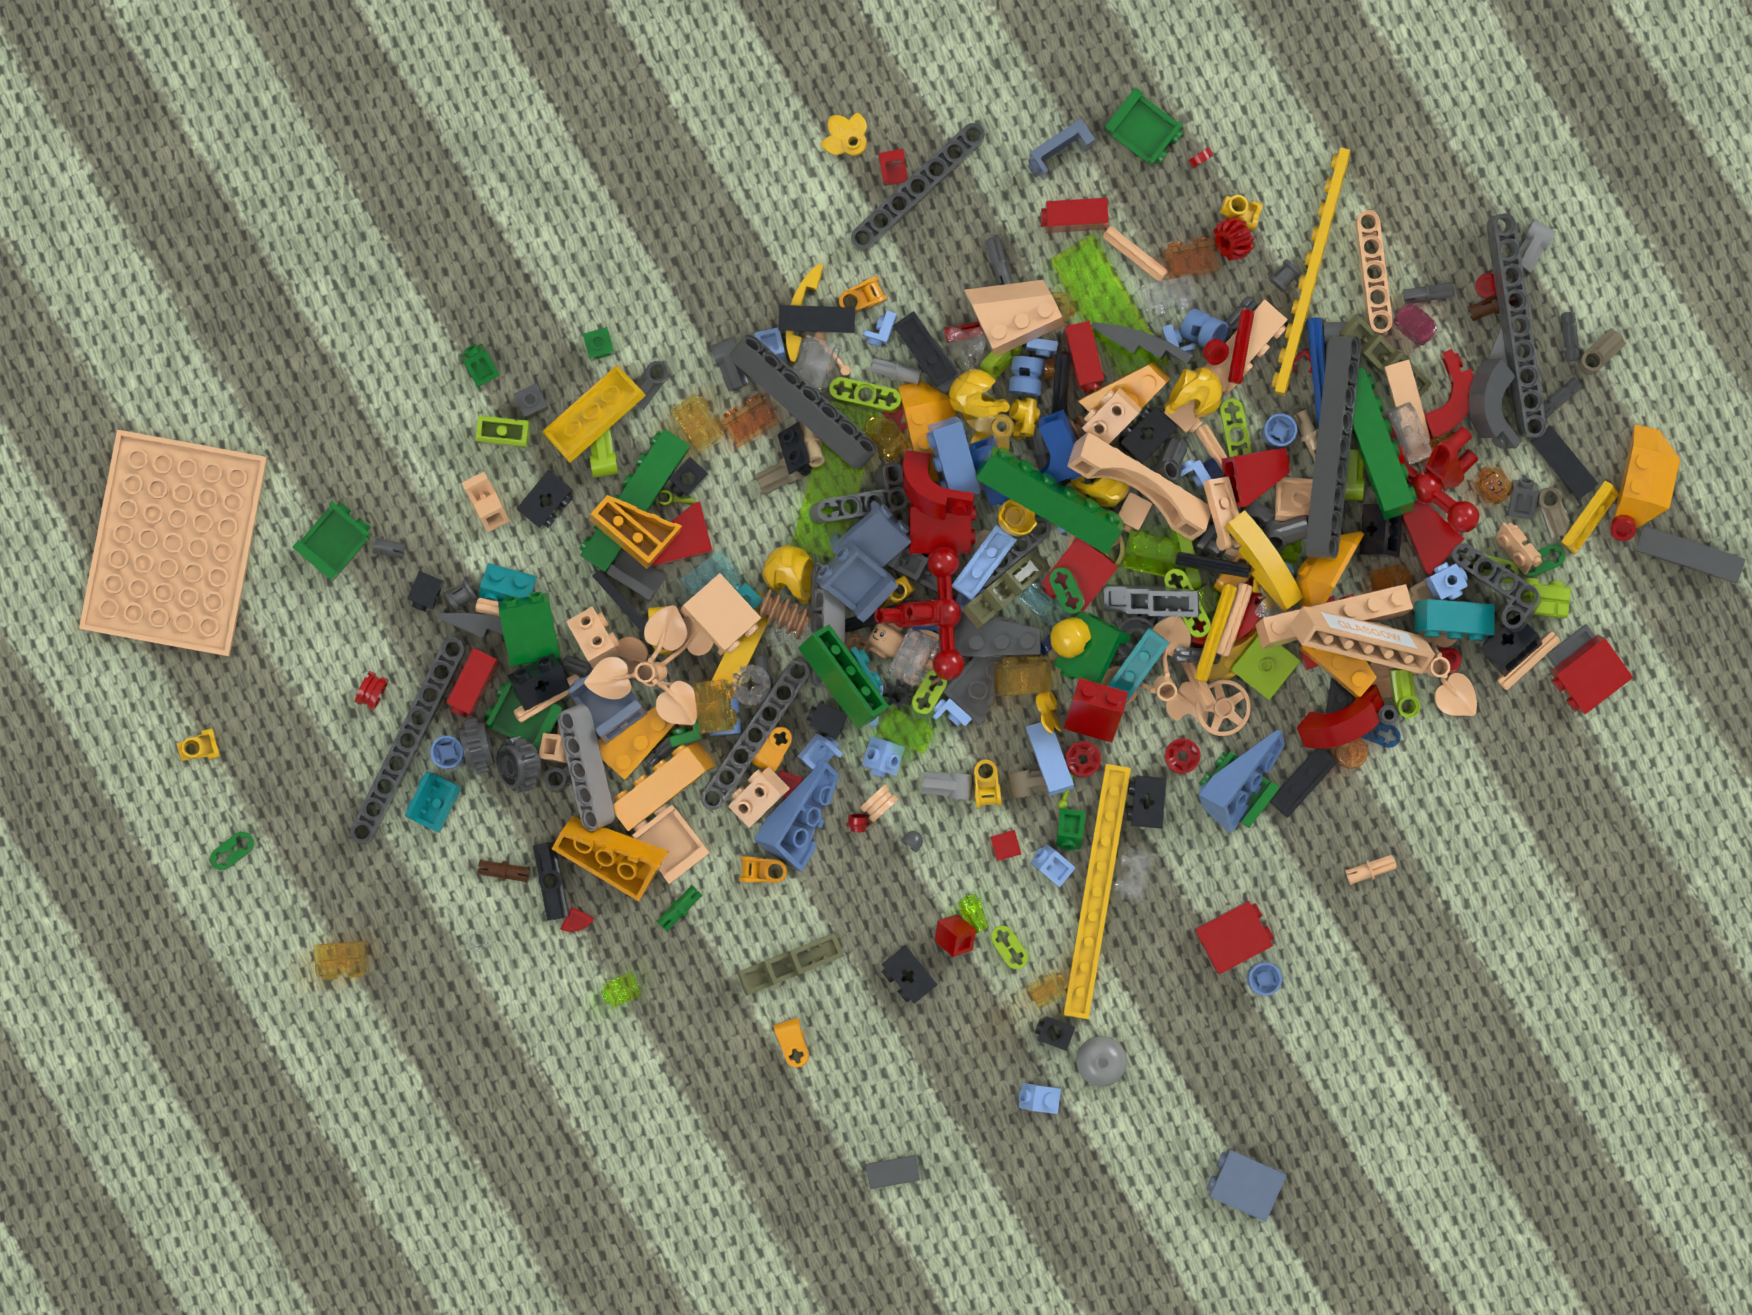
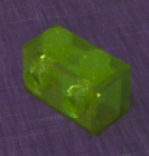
[1121,531,1180,577]
[877,709,934,755]

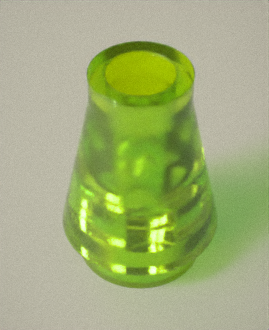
[957,893,989,933]

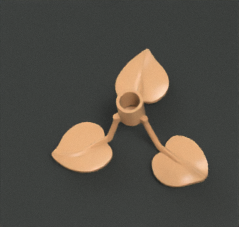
[584,605,699,725]
[616,616,714,729]
[1102,616,1208,723]
[1369,632,1477,716]

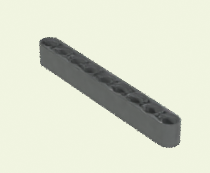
[1487,213,1546,438]
[1306,336,1361,558]
[350,638,466,844]

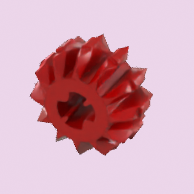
[1213,217,1255,261]

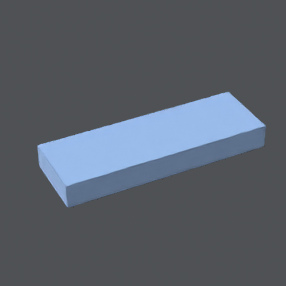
[952,524,1017,601]
[1026,722,1074,796]

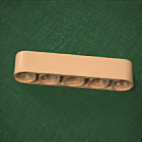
[1355,210,1392,335]

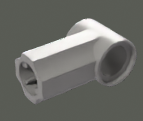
[1520,219,1556,274]
[921,772,973,800]

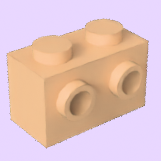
[1082,388,1142,444]
[566,606,621,668]
[728,767,790,828]

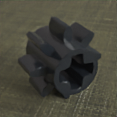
[883,678,915,710]

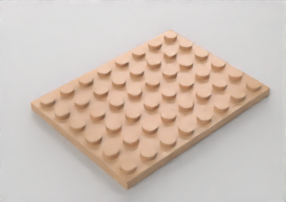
[79,430,268,657]

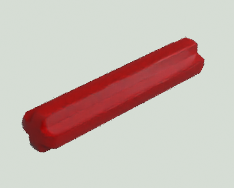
[1228,309,1254,384]

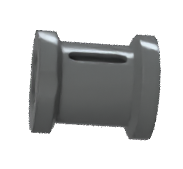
[1268,259,1302,293]
[445,579,478,611]

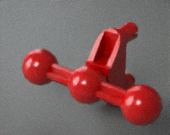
[1398,426,1480,533]
[874,546,965,681]

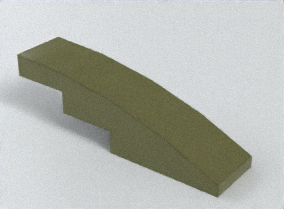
[1339,314,1432,397]
[961,548,1051,629]
[736,933,844,996]

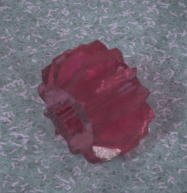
[1394,303,1438,346]

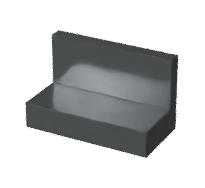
[607,549,666,601]

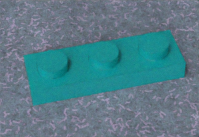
[1108,627,1170,703]

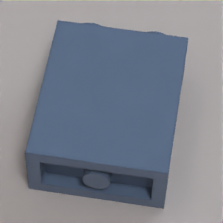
[1028,119,1095,180]
[829,501,911,567]
[815,542,898,623]
[568,668,647,744]
[1206,1149,1286,1222]

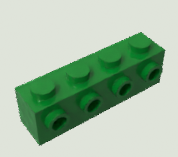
[798,624,889,730]

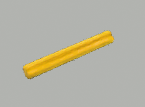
[1194,584,1237,682]

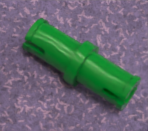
[656,884,703,932]

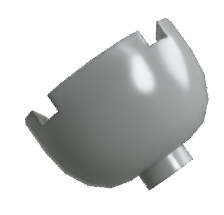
[1076,1036,1127,1087]

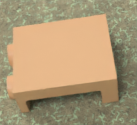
[679,573,761,656]
[632,804,710,884]

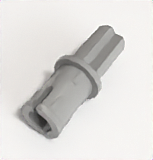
[870,358,922,385]

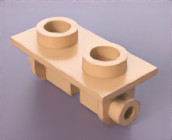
[1495,522,1543,575]

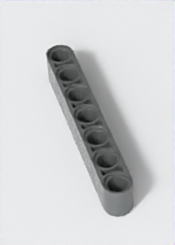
[851,123,985,252]
[730,334,877,469]
[701,660,809,810]

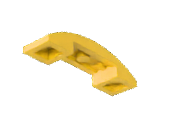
[786,263,824,364]

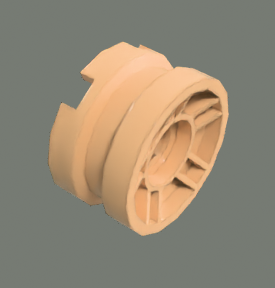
[860,784,899,823]

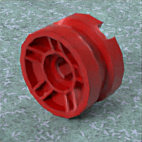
[354,671,389,711]
[1164,738,1201,774]
[1065,741,1101,778]

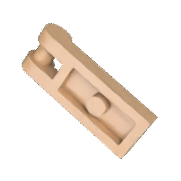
[1203,477,1241,550]

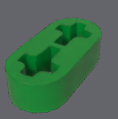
[1518,545,1565,577]
[1050,567,1084,614]
[210,832,255,870]

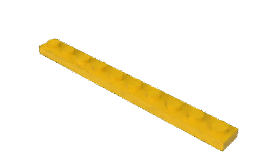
[1272,147,1351,396]
[1063,764,1131,1019]

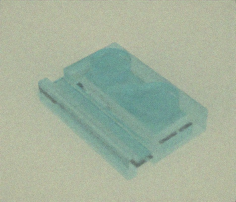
[680,550,743,596]

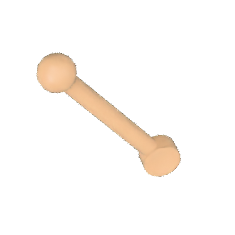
[815,332,850,376]

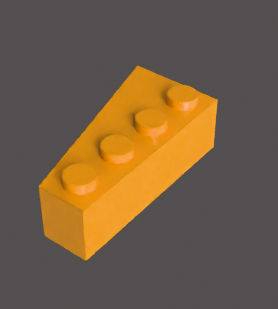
[613,741,717,831]

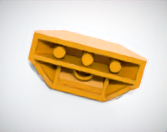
[898,381,957,482]
[1614,424,1680,528]
[1295,531,1364,609]

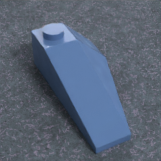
[1199,730,1285,833]
[754,761,839,872]

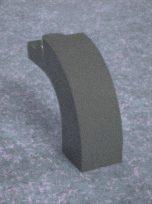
[1468,359,1522,449]

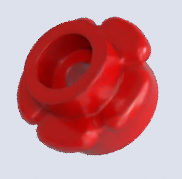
[846,814,871,833]

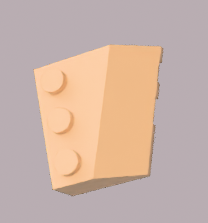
[964,280,1065,357]

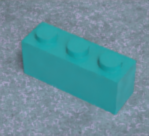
[1415,599,1495,641]

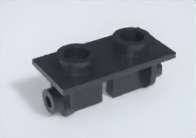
[777,422,812,476]

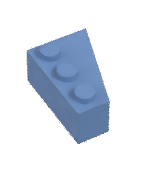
[926,416,981,495]

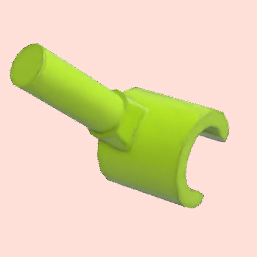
[659,490,695,506]

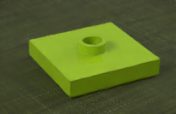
[1229,633,1301,700]

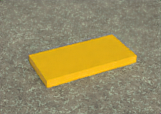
[542,365,646,463]

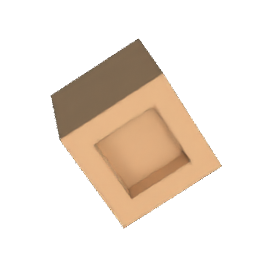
[1118,492,1153,534]

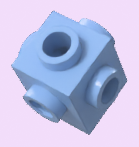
[1424,562,1468,601]
[862,736,905,778]

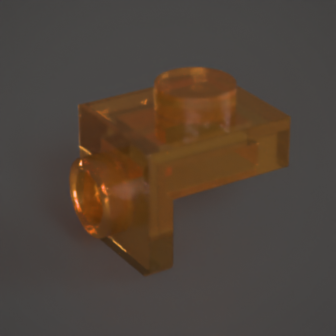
[1369,565,1412,592]

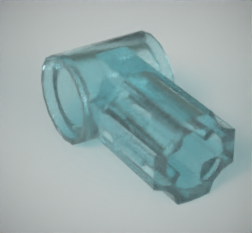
[1018,582,1066,627]

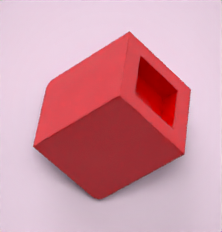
[878,149,908,186]
[935,914,976,957]

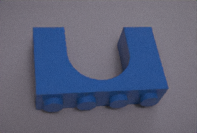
[969,410,1082,506]

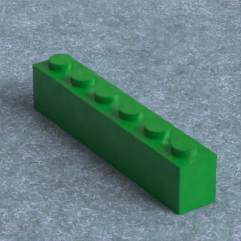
[1352,367,1417,520]
[579,429,691,574]
[976,445,1123,554]

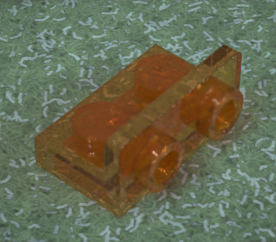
[1163,237,1219,282]
[721,394,781,448]

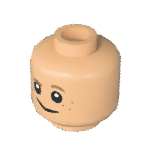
[868,623,905,660]

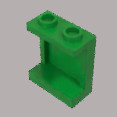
[1104,87,1183,167]
[292,501,372,581]
[498,592,560,667]
[1054,611,1131,685]
[484,680,564,753]
[1199,751,1280,828]

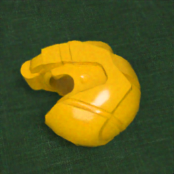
[1164,367,1222,418]
[949,369,1010,420]
[1071,476,1130,507]
[762,544,814,604]

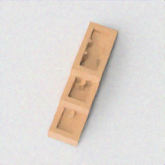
[1384,360,1433,464]

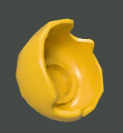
[998,499,1037,537]
[1050,617,1091,658]

